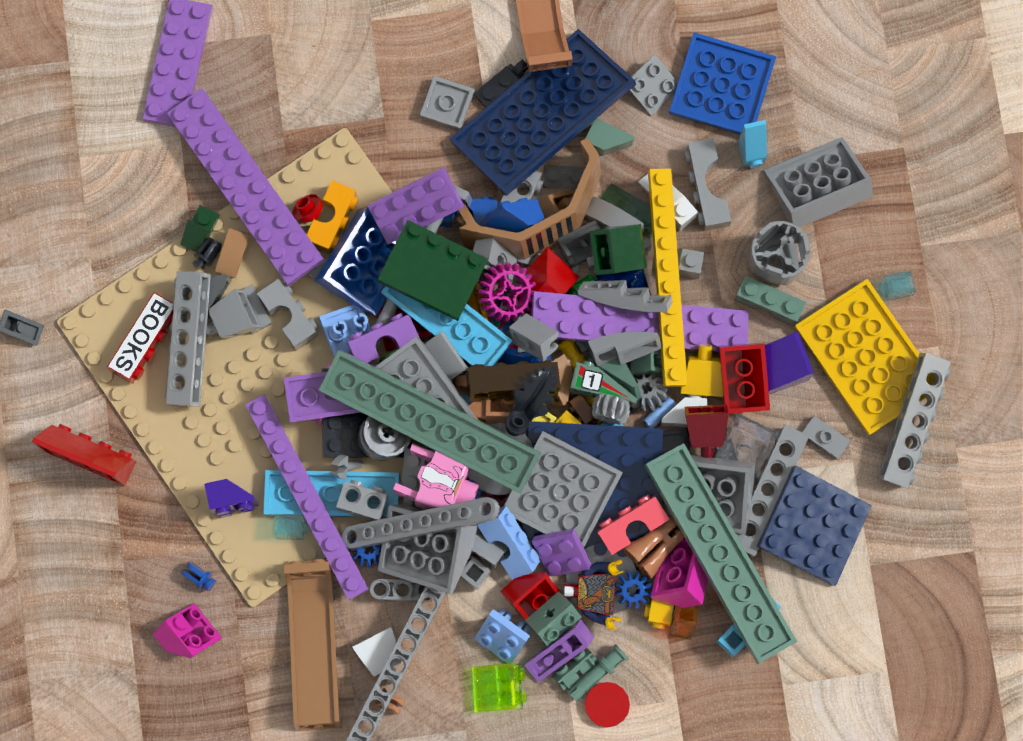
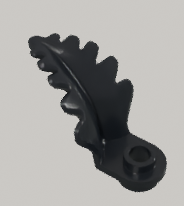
[505,366,558,436]

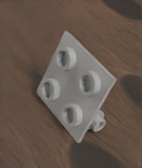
[627,54,678,116]

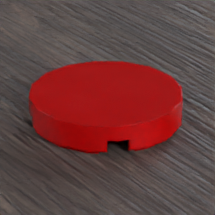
[585,682,630,728]

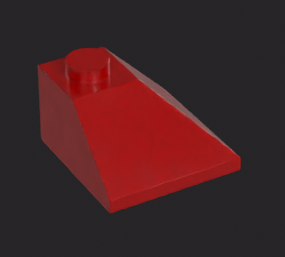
[526,247,580,297]
[500,572,564,620]

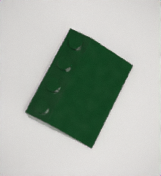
[377,220,488,321]

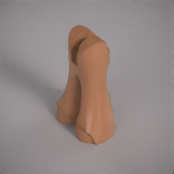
[622,515,684,580]

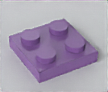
[532,529,591,577]

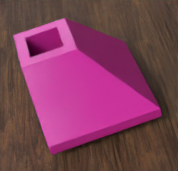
[153,603,222,658]

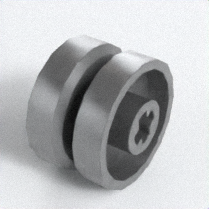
[358,416,411,461]

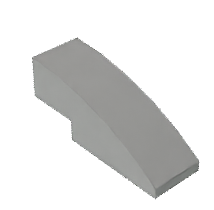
[585,197,644,233]
[588,331,662,367]

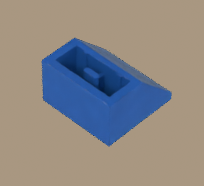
[480,198,545,233]

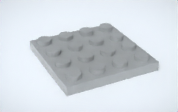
[503,431,623,547]

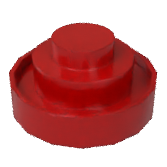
[292,194,323,223]

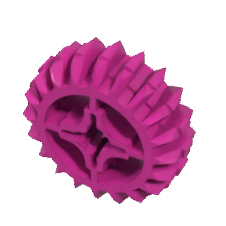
[477,262,536,322]

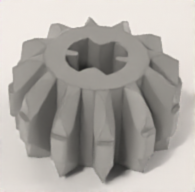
[635,374,668,412]
[592,394,630,425]

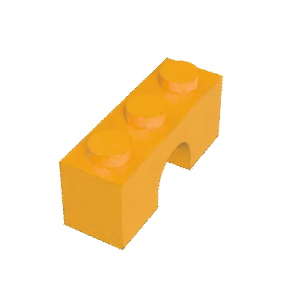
[307,180,359,254]

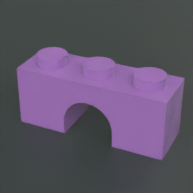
[347,313,419,363]

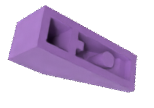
[524,619,595,682]

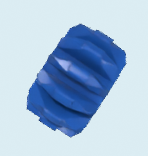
[350,538,382,568]
[614,571,652,609]

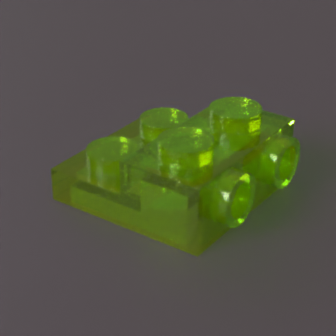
[472,663,527,712]

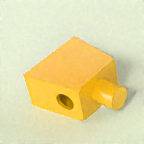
[680,344,723,397]

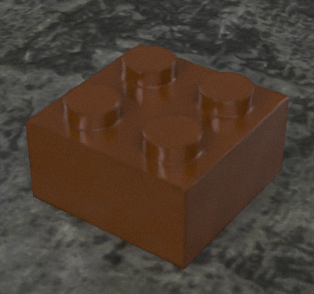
[567,394,596,424]

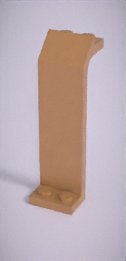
[284,559,342,731]

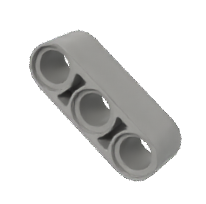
[370,579,432,603]

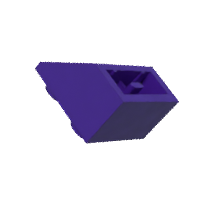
[204,479,259,518]

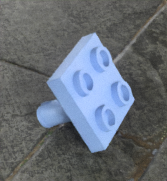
[318,305,371,358]
[474,608,530,665]

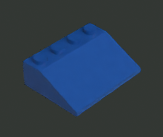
[314,206,397,316]

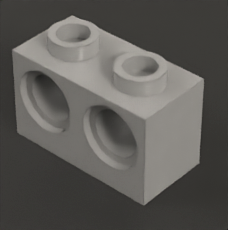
[336,480,389,521]

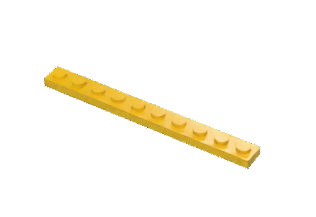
[648,169,687,387]

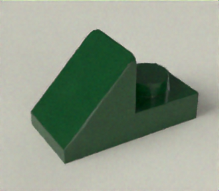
[180,205,220,252]

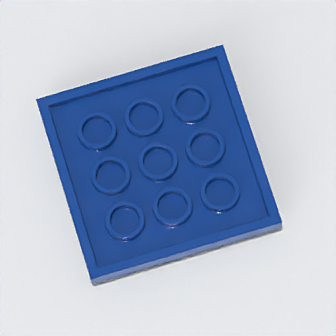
[669,32,776,135]

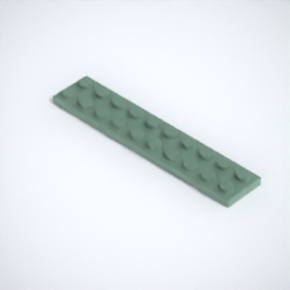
[319,349,542,494]
[644,443,797,664]

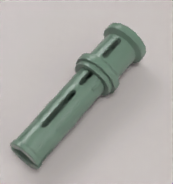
[567,644,629,702]

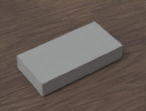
[242,285,272,334]

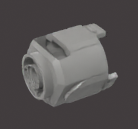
[748,221,811,285]

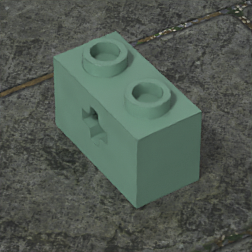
[525,591,582,647]

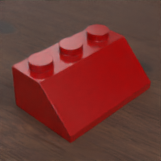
[719,343,770,414]

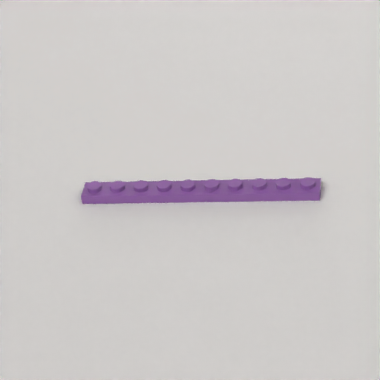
[245,394,369,600]

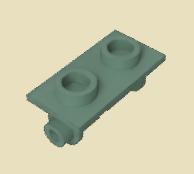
[552,648,598,690]

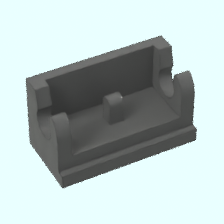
[557,220,600,268]

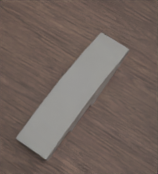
[578,280,672,312]

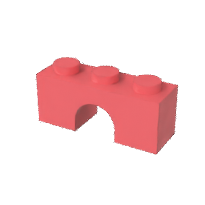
[597,494,670,555]

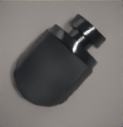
[192,237,222,271]

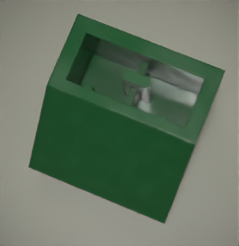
[590,224,647,275]

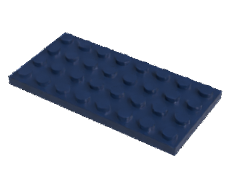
[450,29,636,196]

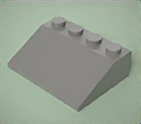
[764,137,873,228]
[659,455,755,534]
[378,504,477,594]

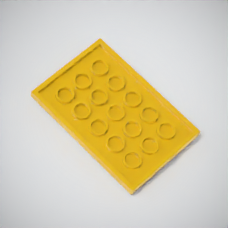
[794,279,934,436]

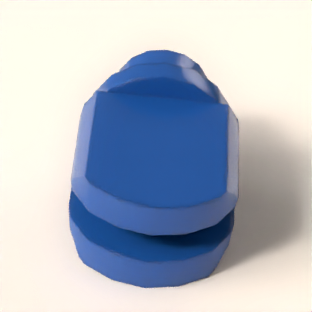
[181,561,216,591]

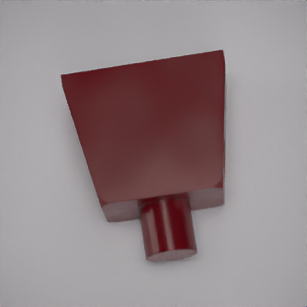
[684,405,729,458]

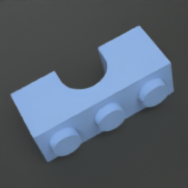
[477,506,540,579]

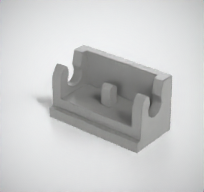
[509,313,559,362]

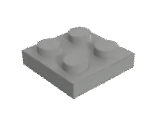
[420,76,475,130]

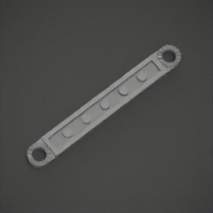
[342,497,500,549]

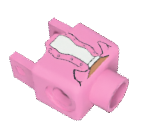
[393,444,479,510]

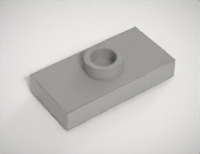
[803,416,850,460]

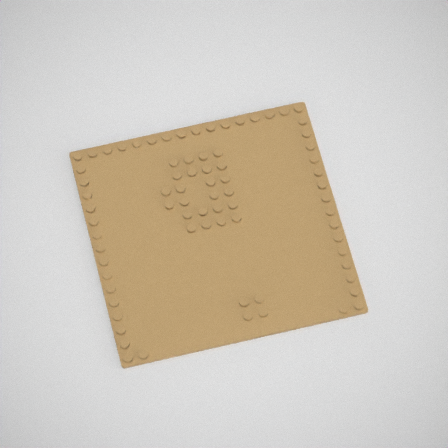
[57,128,429,607]

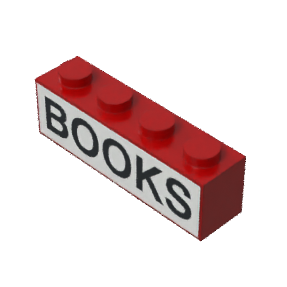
[107,292,173,384]

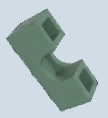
[734,275,806,327]

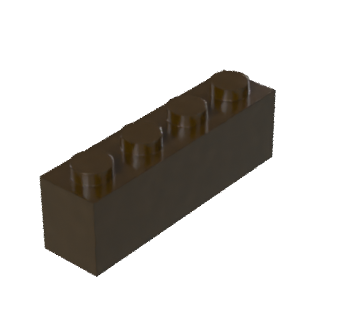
[466,360,561,401]

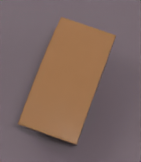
[215,227,250,278]

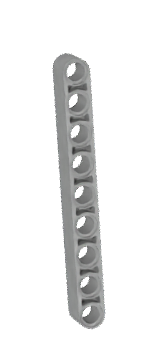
[346,586,446,741]

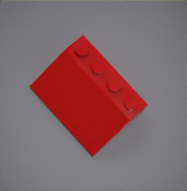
[32,424,136,486]

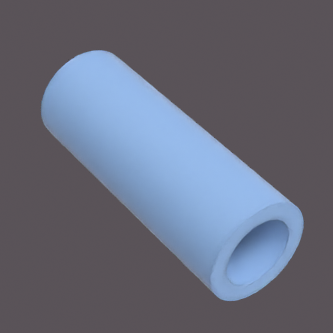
[642,396,677,428]

